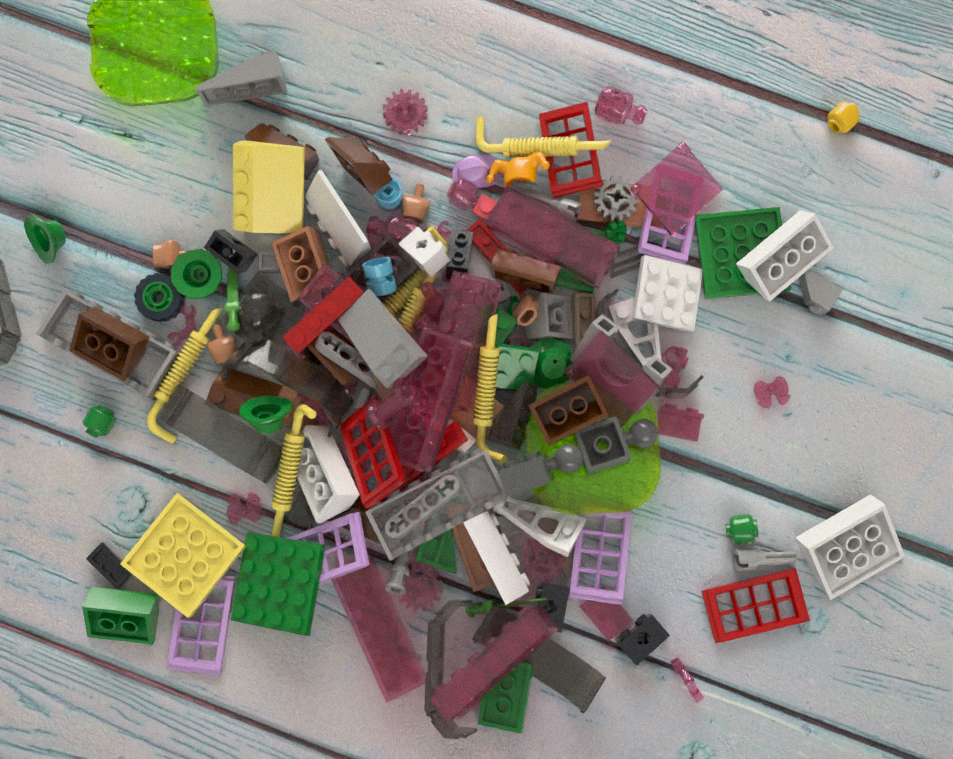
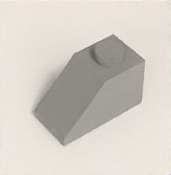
[799,269,842,315]

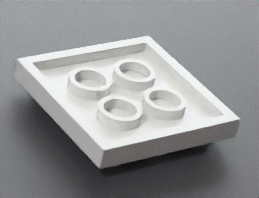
[632,255,702,332]

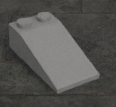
[195,51,287,107]
[338,289,428,388]

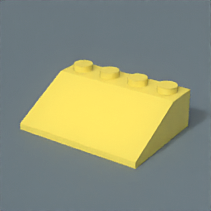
[233,140,305,233]

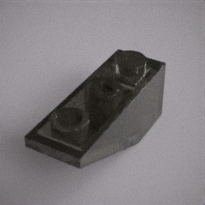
[488,382,538,450]

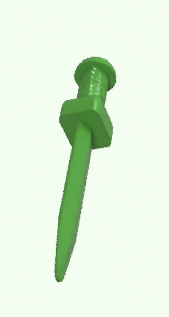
[225,267,242,332]
[465,598,547,617]

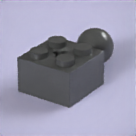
[573,416,658,477]
[498,444,583,497]

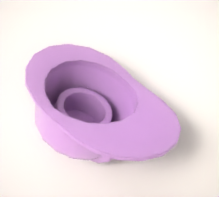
[452,155,502,190]

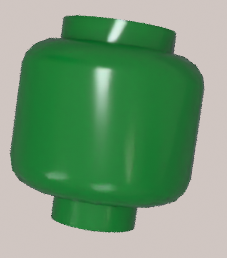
[82,404,116,438]
[725,514,759,544]

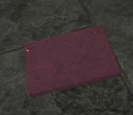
[630,141,723,237]
[565,330,660,427]

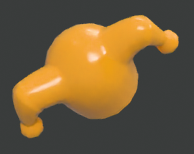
[485,152,550,189]

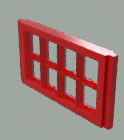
[539,101,603,198]
[340,396,405,509]
[701,568,810,644]

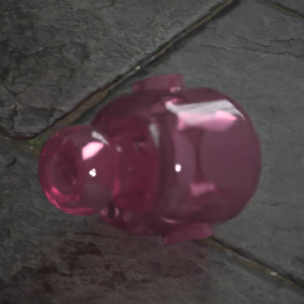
[594,86,648,125]
[366,214,419,253]

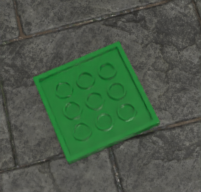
[695,207,791,300]
[231,532,326,636]

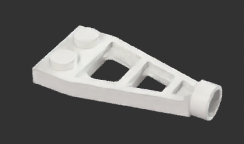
[608,297,662,368]
[493,498,586,557]

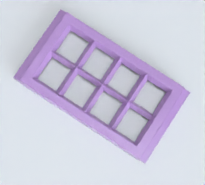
[637,164,703,265]
[569,501,632,605]
[288,512,369,584]
[167,575,236,676]

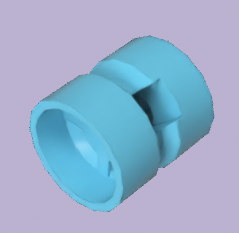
[375,177,403,212]
[363,257,397,296]

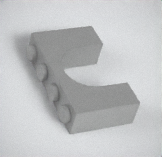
[570,314,673,414]

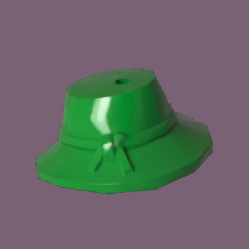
[24,215,66,264]
[171,249,223,299]
[530,338,574,389]
[239,396,293,434]

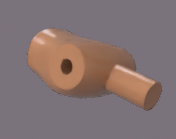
[401,184,430,224]
[153,240,188,270]
[512,293,539,326]
[207,324,238,366]

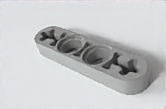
[315,332,377,390]
[385,475,461,539]

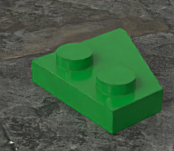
[415,518,457,574]

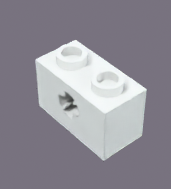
[399,227,450,278]

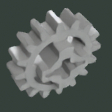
[593,176,640,222]

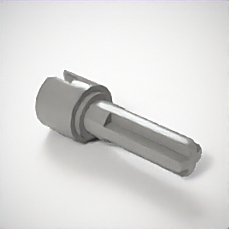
[522,189,582,223]
[732,549,797,571]

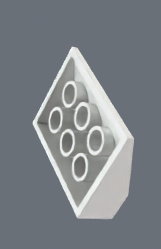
[305,170,374,271]
[796,494,905,600]

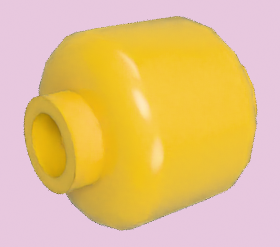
[827,102,860,133]

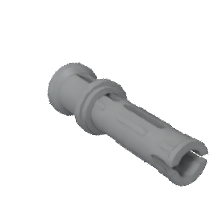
[385,531,414,595]

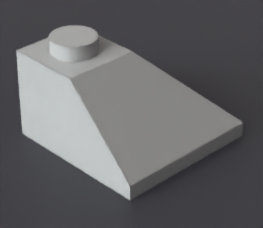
[526,293,573,341]

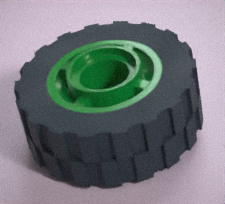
[134,273,186,322]

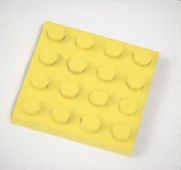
[120,493,246,618]

